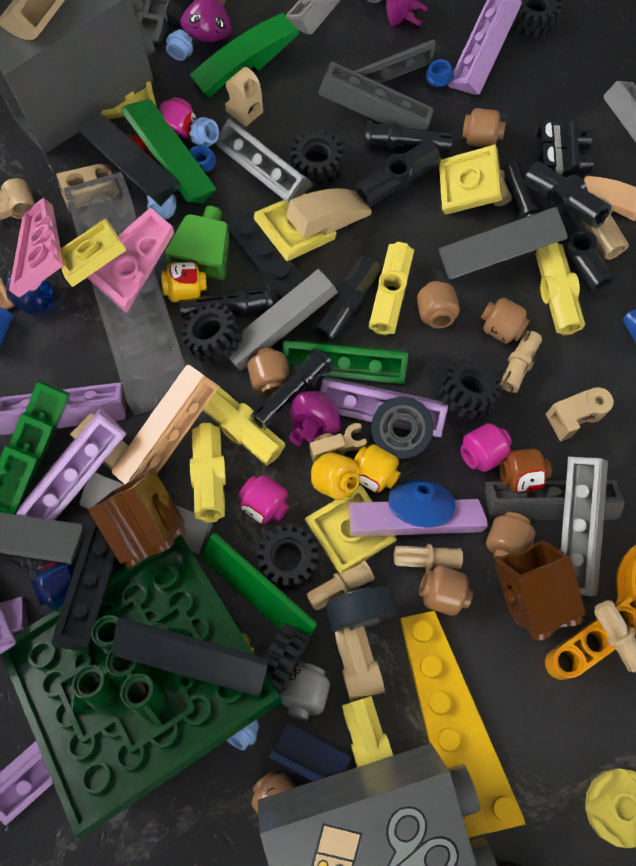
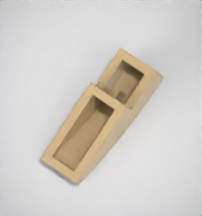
[286,189,372,238]

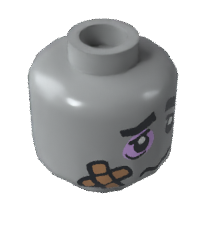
[280,663,330,721]

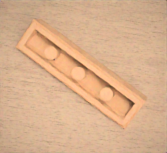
[112,365,219,484]

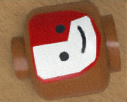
[499,448,552,493]

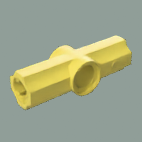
[369,242,414,335]
[535,242,585,335]
[203,386,286,466]
[190,423,226,523]
[342,696,393,767]

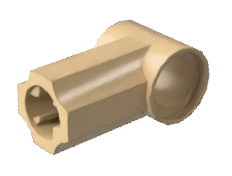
[0,178,35,220]
[578,196,629,260]
[335,626,385,702]

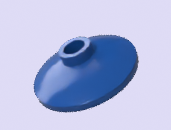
[388,479,455,528]

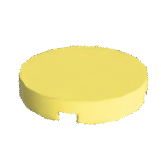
[585,768,636,848]

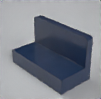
[269,722,351,782]

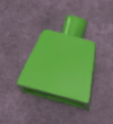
[165,206,230,280]

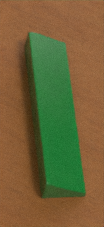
[121,99,216,204]
[282,339,408,384]
[202,533,317,637]

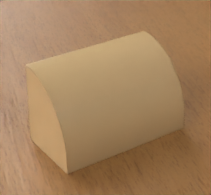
[0,0,65,40]

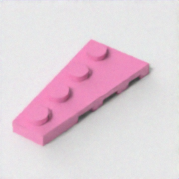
[9,197,64,297]

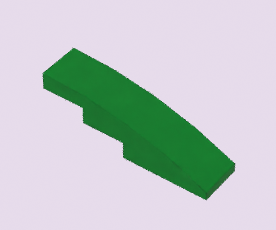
[190,13,300,98]
[0,381,71,515]

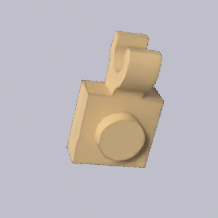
[310,423,367,464]

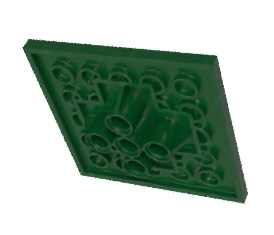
[1,535,283,839]

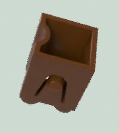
[88,470,185,568]
[494,540,586,640]

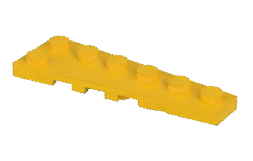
[400,611,526,838]

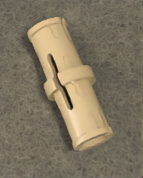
[499,330,543,393]

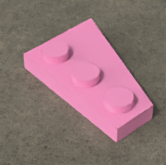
[87,208,174,313]

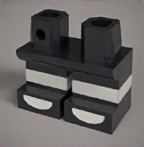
[535,119,594,178]

